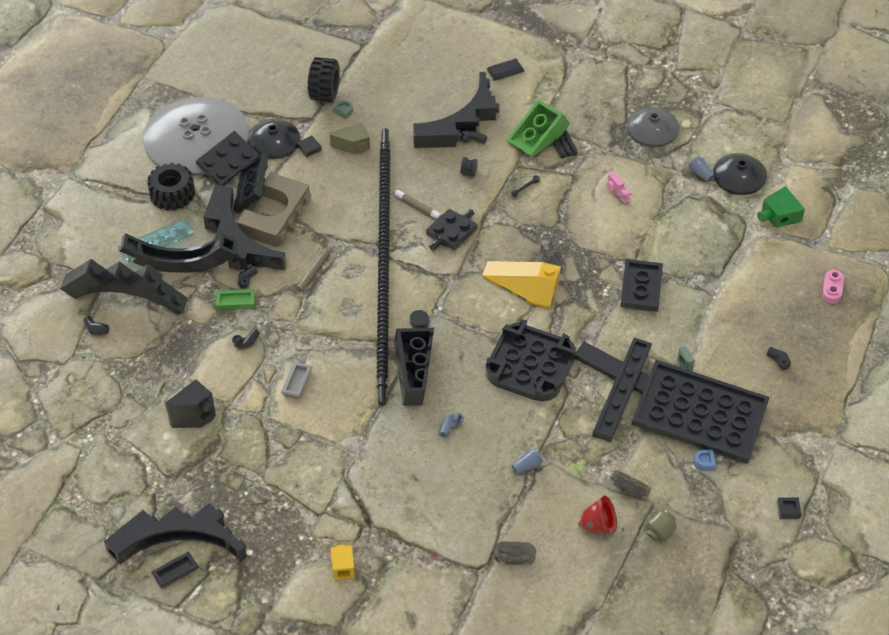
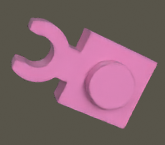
[607,172,632,204]

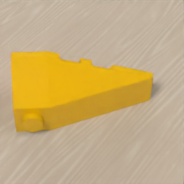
[483,261,561,309]

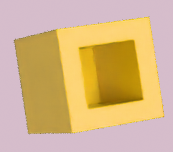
[331,545,355,580]

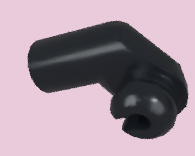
[460,130,487,144]
[83,316,109,335]
[232,329,260,349]
[767,347,791,370]

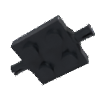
[426,209,478,251]

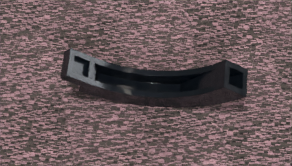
[119,233,238,273]

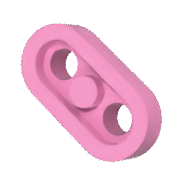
[822,270,844,303]

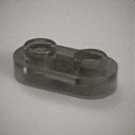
[611,470,651,499]
[494,541,536,565]

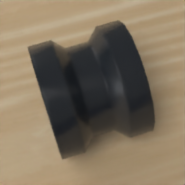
[460,157,478,177]

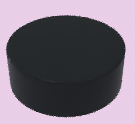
[410,310,429,328]

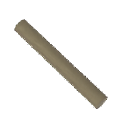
[296,248,331,292]

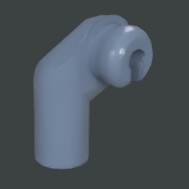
[439,413,464,438]

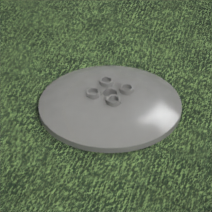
[144,97,249,176]

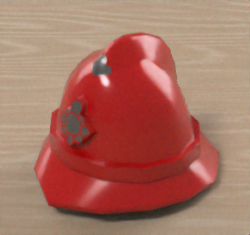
[578,495,617,534]

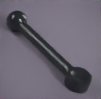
[511,175,540,197]

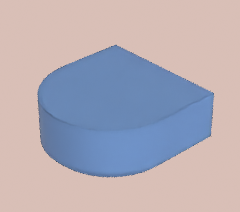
[693,450,716,471]

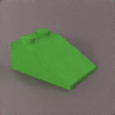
[506,99,570,157]

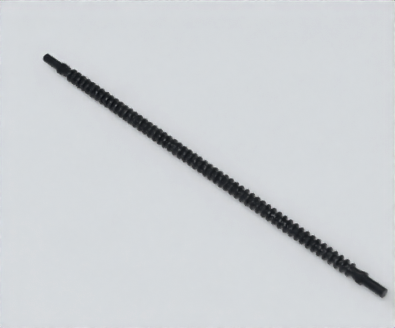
[376,128,390,406]

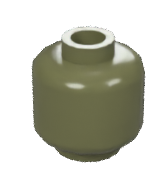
[645,509,677,541]

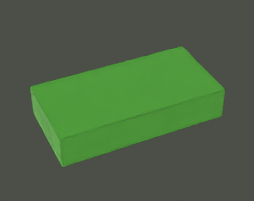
[216,289,255,310]

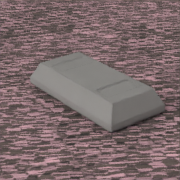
[281,362,313,398]

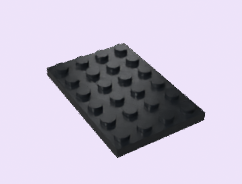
[631,360,770,464]

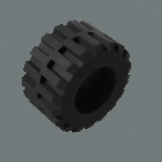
[308,57,340,102]
[147,163,195,211]

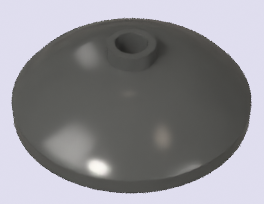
[627,107,679,147]

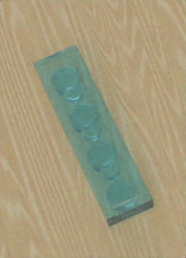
[117,218,193,263]

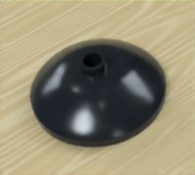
[248,119,300,159]
[713,153,767,195]

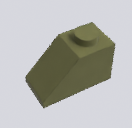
[329,123,370,154]

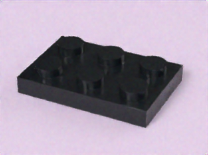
[196,130,259,186]
[233,153,269,213]
[620,259,663,312]

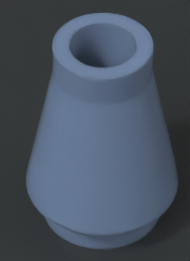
[689,156,715,182]
[512,449,543,475]

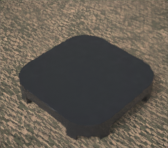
[486,319,576,401]

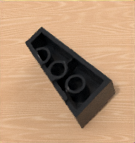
[394,328,434,406]

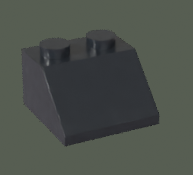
[165,379,216,428]

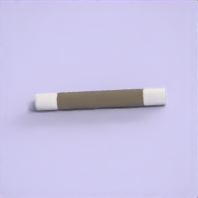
[394,190,442,219]

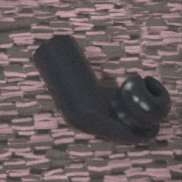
[237,265,258,288]

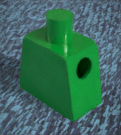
[757,186,805,228]

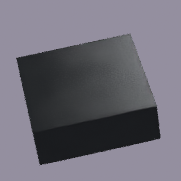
[297,135,322,157]
[777,497,802,519]

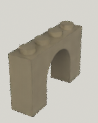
[237,172,311,247]

